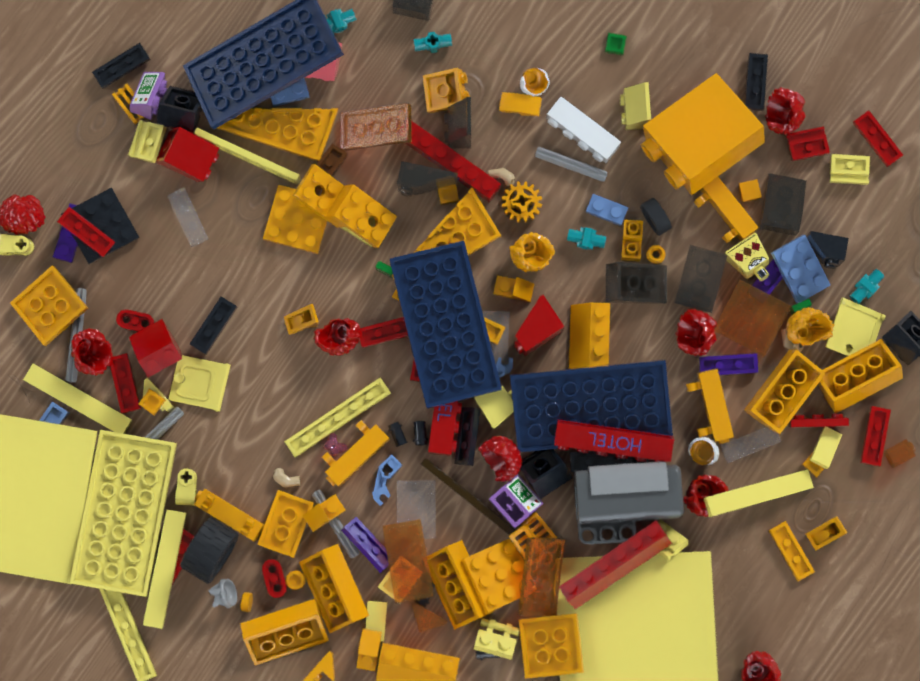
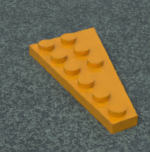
[216,108,339,161]
[392,188,501,280]

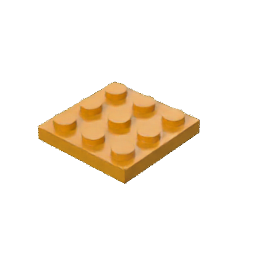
[263,184,328,254]
[10,265,89,346]
[461,538,537,614]
[519,613,584,679]

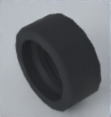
[640,198,672,236]

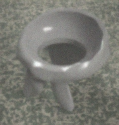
[209,579,237,608]

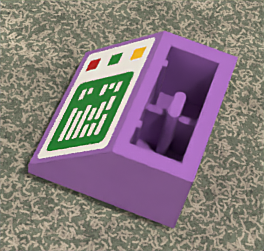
[130,72,167,119]
[489,475,544,529]

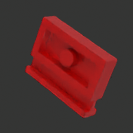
[786,126,830,161]

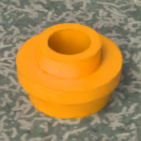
[646,245,666,264]

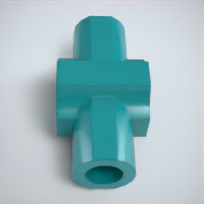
[326,9,357,33]
[414,32,452,53]
[567,227,607,250]
[849,269,885,304]

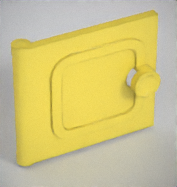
[825,297,886,356]
[168,355,231,412]

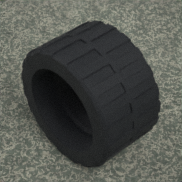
[180,517,239,584]

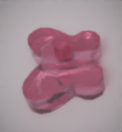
[323,433,348,457]

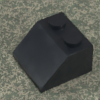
[157,86,202,132]
[806,231,849,269]
[882,311,920,365]
[520,449,573,499]

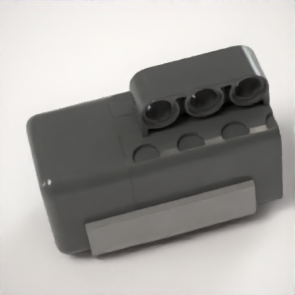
[573,462,684,545]

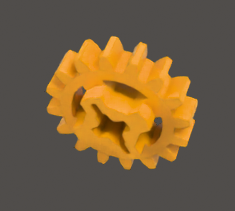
[502,181,542,223]

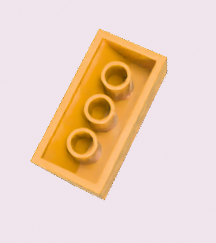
[569,302,610,369]
[818,339,903,414]
[744,349,826,434]
[422,540,494,630]
[299,544,369,634]
[240,599,329,665]
[376,643,460,681]

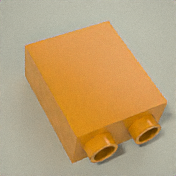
[640,73,765,195]

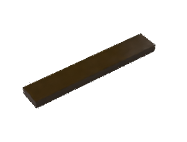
[421,459,516,535]

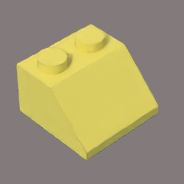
[620,82,651,130]

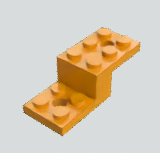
[293,164,397,248]

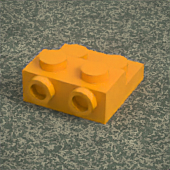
[423,68,470,113]

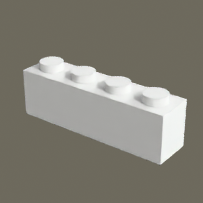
[546,97,621,163]

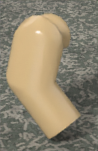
[488,168,515,186]
[781,329,804,352]
[273,468,301,487]

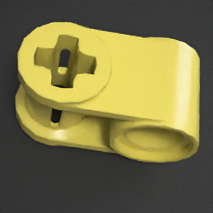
[0,234,34,255]
[175,468,197,506]

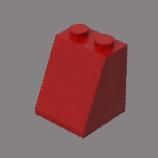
[155,127,219,182]
[514,295,565,356]
[129,318,182,377]

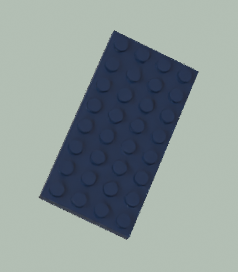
[183,0,344,129]
[389,241,502,409]
[510,360,673,452]

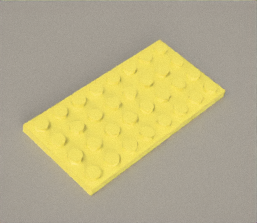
[70,430,177,597]

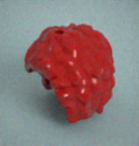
[765,87,805,134]
[0,194,46,235]
[675,309,717,357]
[313,318,362,356]
[71,328,113,376]
[478,436,522,482]
[683,475,728,517]
[741,651,781,681]

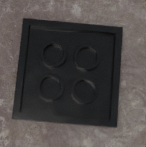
[61,187,139,265]

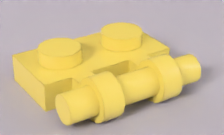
[474,618,520,660]

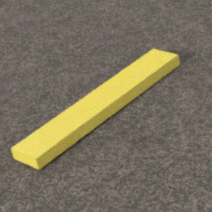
[194,128,301,185]
[23,364,132,434]
[284,377,391,458]
[704,469,814,517]
[143,509,187,629]
[100,589,157,681]

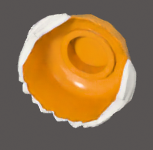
[520,68,550,96]
[688,437,719,465]

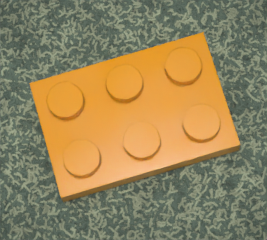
[257,490,315,558]

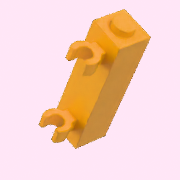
[694,177,759,244]
[686,369,734,444]
[322,420,390,487]
[194,488,264,542]

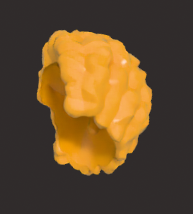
[509,232,555,272]
[786,307,835,346]

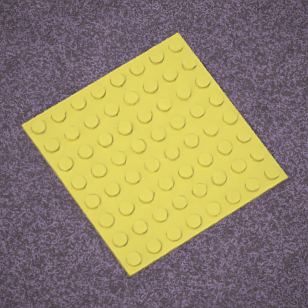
[0,414,97,584]
[554,551,718,681]

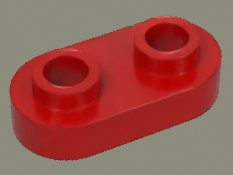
[116,309,155,332]
[262,559,287,598]

